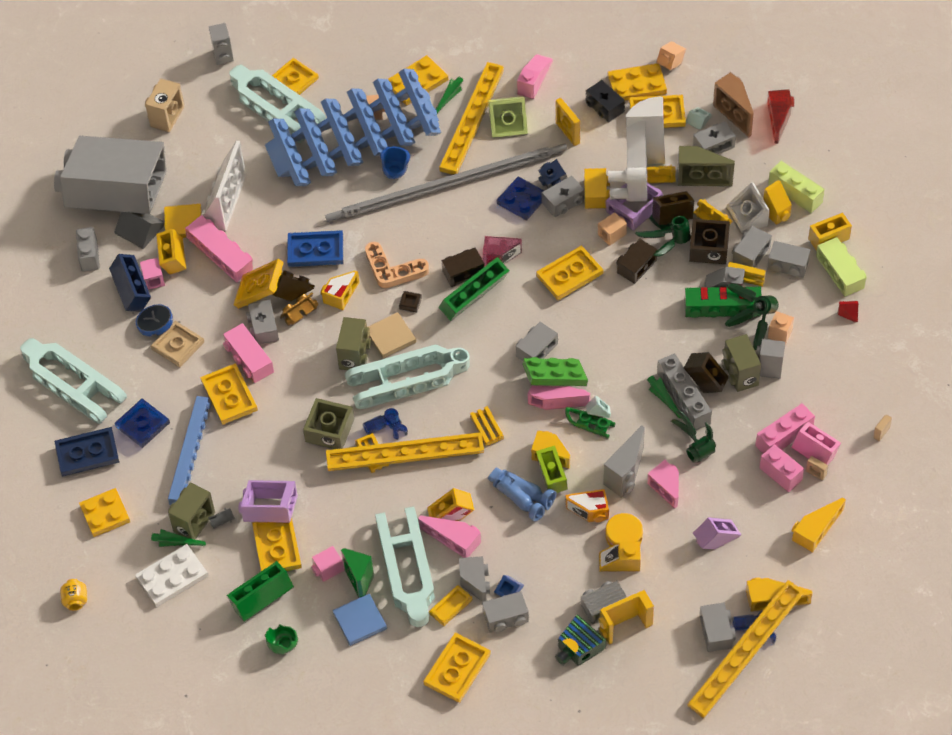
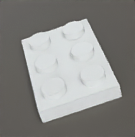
[135,544,208,607]

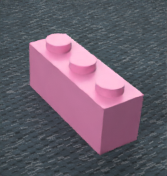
[223,323,274,383]
[755,403,815,454]

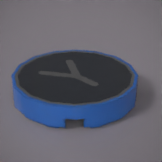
[136,304,173,337]

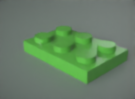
[522,357,588,386]

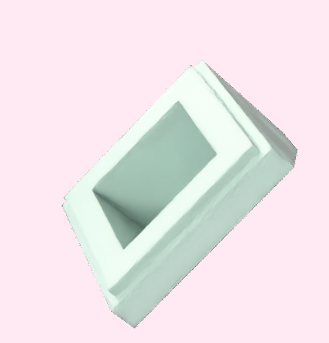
[686,107,712,130]
[586,396,611,418]

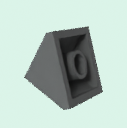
[114,212,165,249]

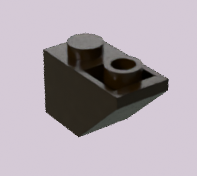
[272,270,315,301]

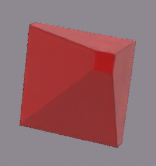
[837,301,859,322]

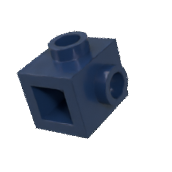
[538,159,568,189]

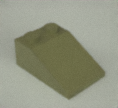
[678,146,735,186]

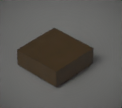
[399,291,422,313]

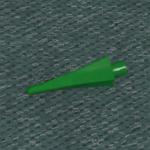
[436,76,463,114]
[647,375,681,418]
[151,529,206,547]

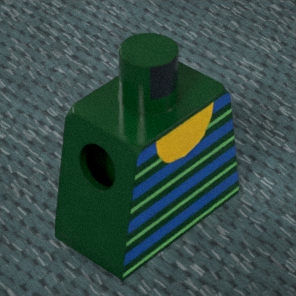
[555,614,606,665]

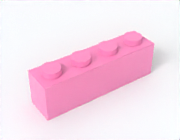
[185,215,253,283]

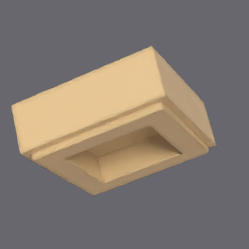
[874,414,892,441]
[806,456,828,480]

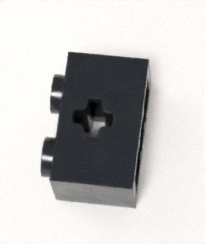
[585,80,625,123]

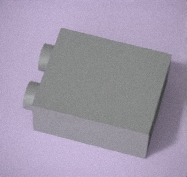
[54,136,167,214]

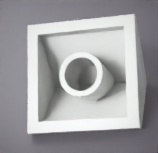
[726,182,769,234]

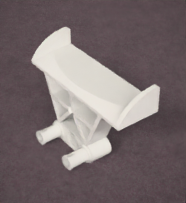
[608,96,665,202]

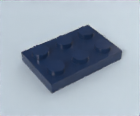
[54,427,120,477]

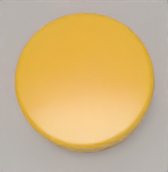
[605,513,643,547]

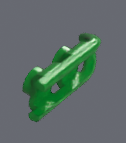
[565,407,616,439]

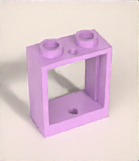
[606,182,663,231]
[239,480,298,523]

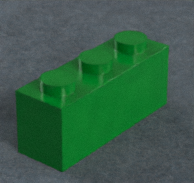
[226,561,294,621]

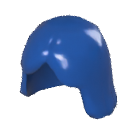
[380,146,410,179]

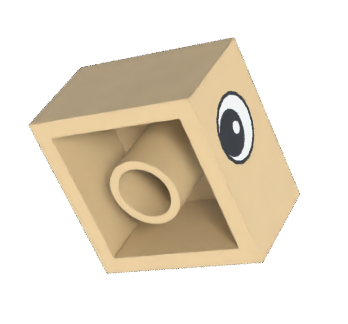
[145,78,185,132]

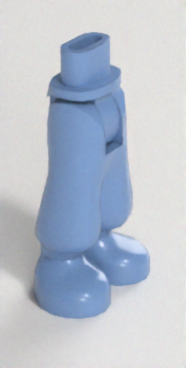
[488,467,557,521]

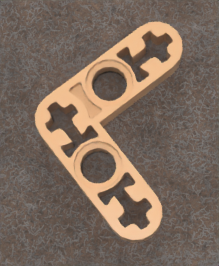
[365,242,429,288]

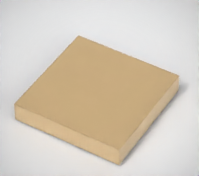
[368,312,417,359]
[151,321,205,367]

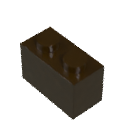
[652,191,694,225]
[616,238,658,284]
[441,247,485,287]
[684,352,729,393]

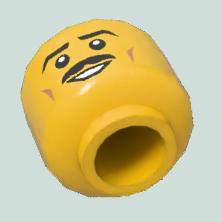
[60,579,88,611]

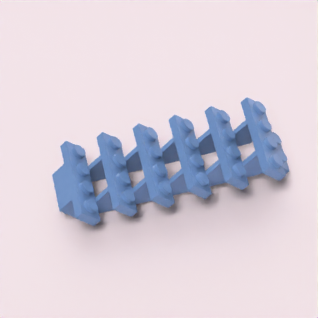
[265,69,441,186]

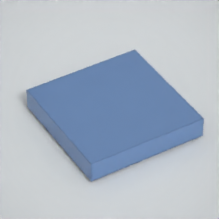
[333,594,387,646]

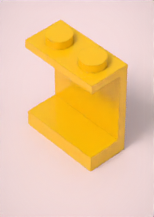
[598,590,654,645]

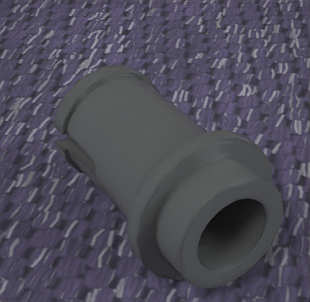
[208,508,235,529]

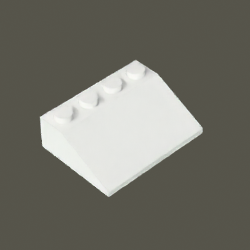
[201,141,246,232]

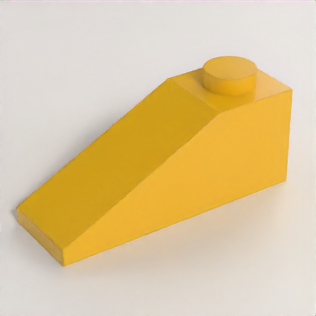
[791,497,846,553]
[746,578,813,612]

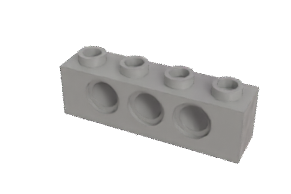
[657,353,712,430]

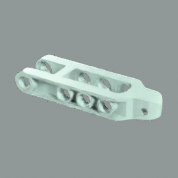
[229,65,326,143]
[20,338,127,424]
[345,344,470,409]
[375,506,435,627]

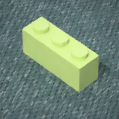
[768,161,825,213]
[816,237,867,297]

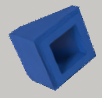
[494,575,524,597]

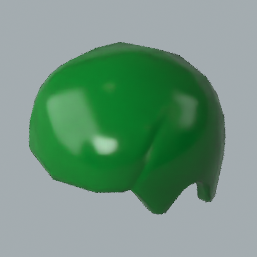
[265,624,298,655]

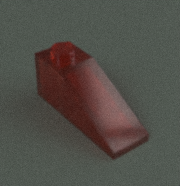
[767,89,795,144]

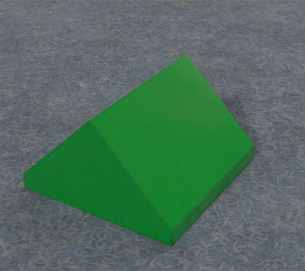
[341,548,374,598]

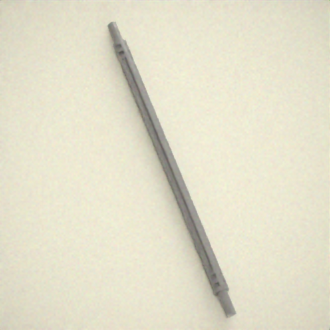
[325,143,567,222]

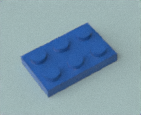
[287,230,344,267]

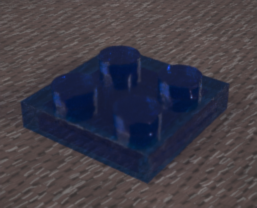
[497,176,544,221]
[115,398,170,448]

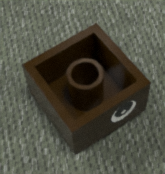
[689,219,730,265]

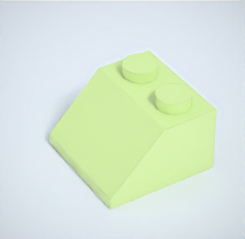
[488,96,528,137]

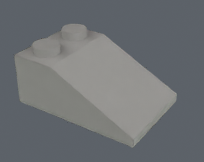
[603,425,645,498]

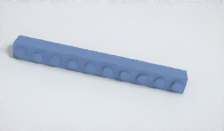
[168,396,211,505]

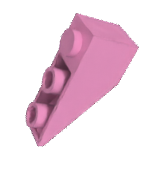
[528,385,590,410]

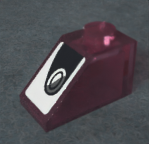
[482,236,522,265]

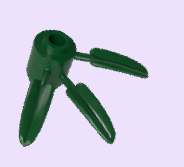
[635,215,691,257]
[725,284,779,350]
[671,410,716,462]

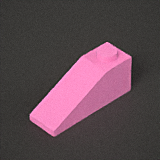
[517,54,553,99]
[418,516,481,558]

